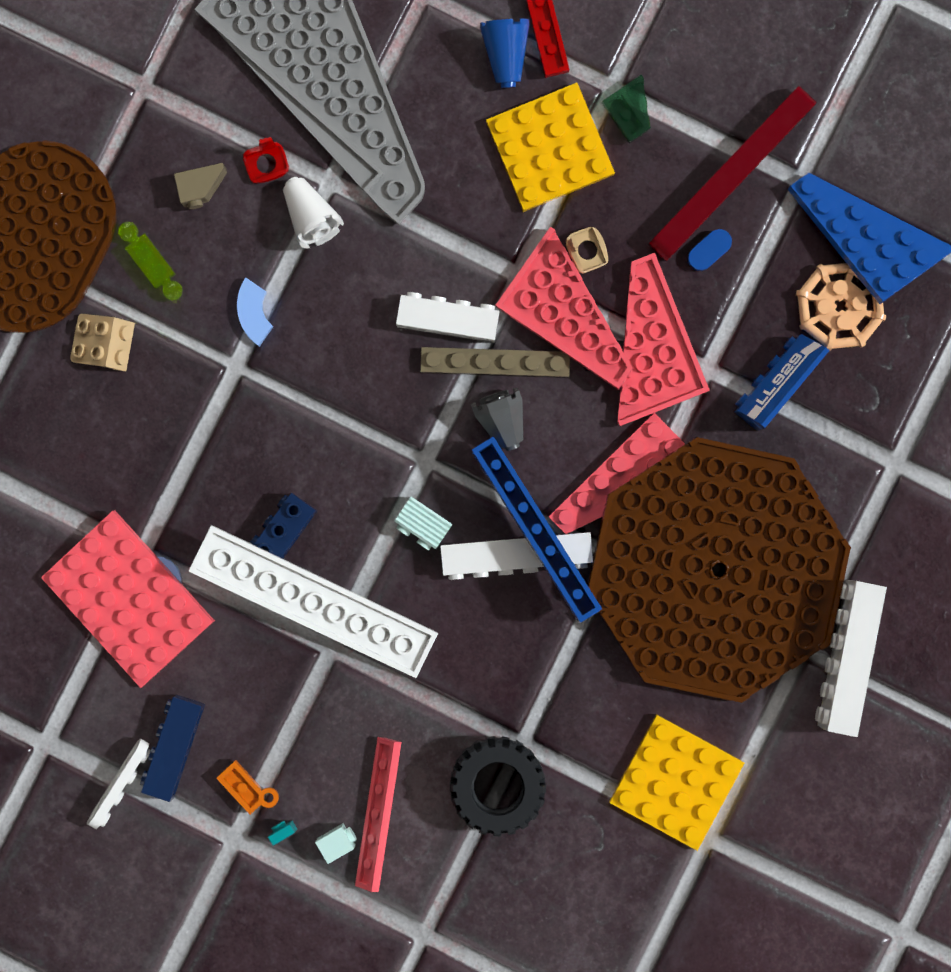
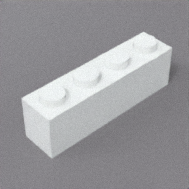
[396,292,499,343]

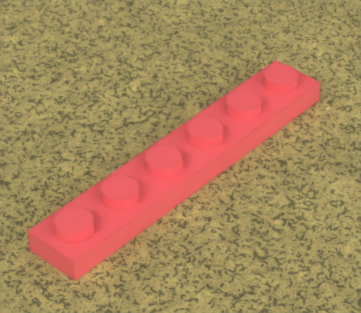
[355,737,402,892]

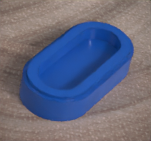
[688,229,732,271]

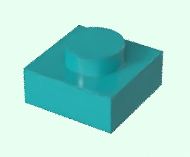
[268,820,297,846]

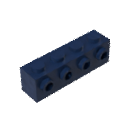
[250,493,317,559]

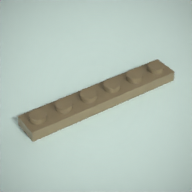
[421,347,570,378]

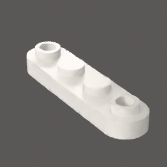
[87,738,151,829]

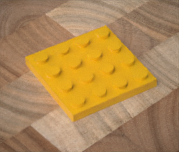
[486,83,615,212]
[609,714,745,851]

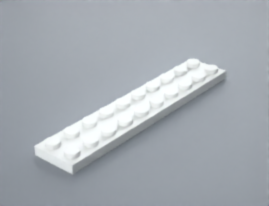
[189,525,438,678]

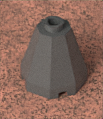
[471,388,523,451]

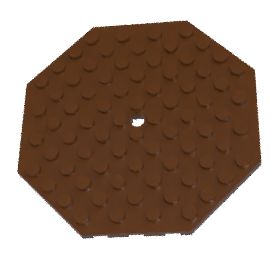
[588,437,851,703]

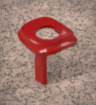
[243,137,289,184]

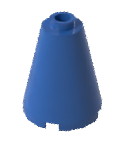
[480,19,529,88]

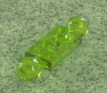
[118,222,183,300]

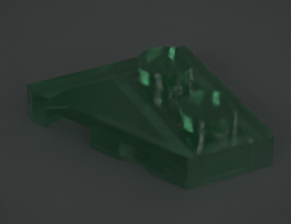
[602,74,651,144]

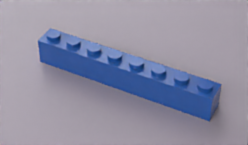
[472,437,602,624]

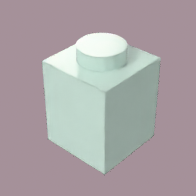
[315,823,357,864]

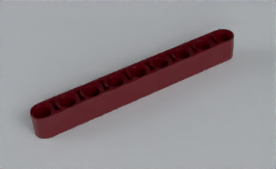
[648,86,817,261]

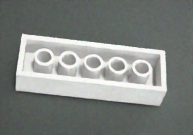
[815,580,887,737]

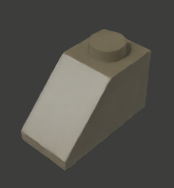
[174,163,227,209]

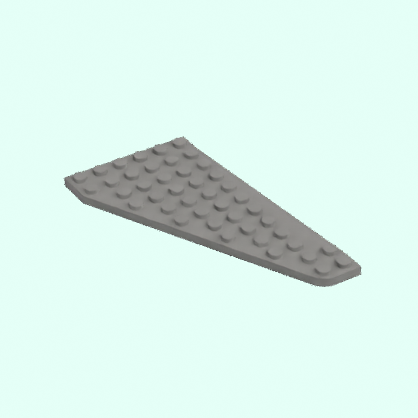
[194,0,425,225]

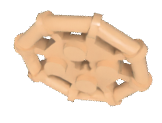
[795,263,886,351]

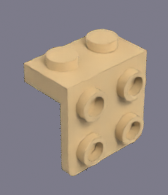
[71,314,135,371]

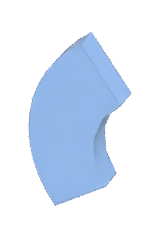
[237,278,273,347]

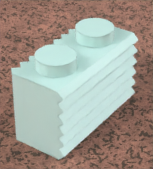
[395,497,453,550]

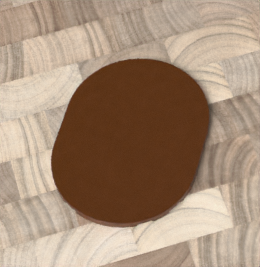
[0,141,117,333]

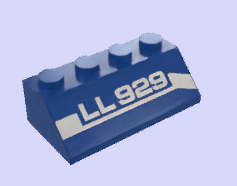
[734,334,830,431]

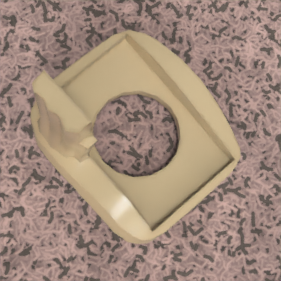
[566,227,608,274]

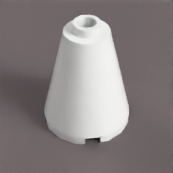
[283,177,344,248]

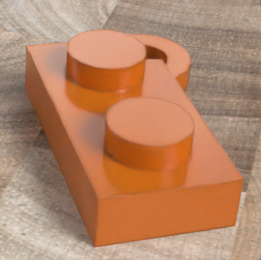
[217,760,279,815]

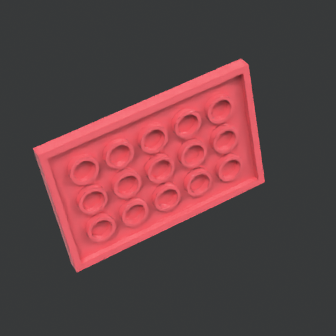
[41,510,215,688]

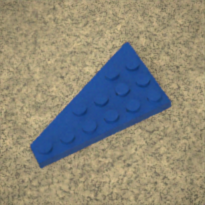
[788,173,951,304]

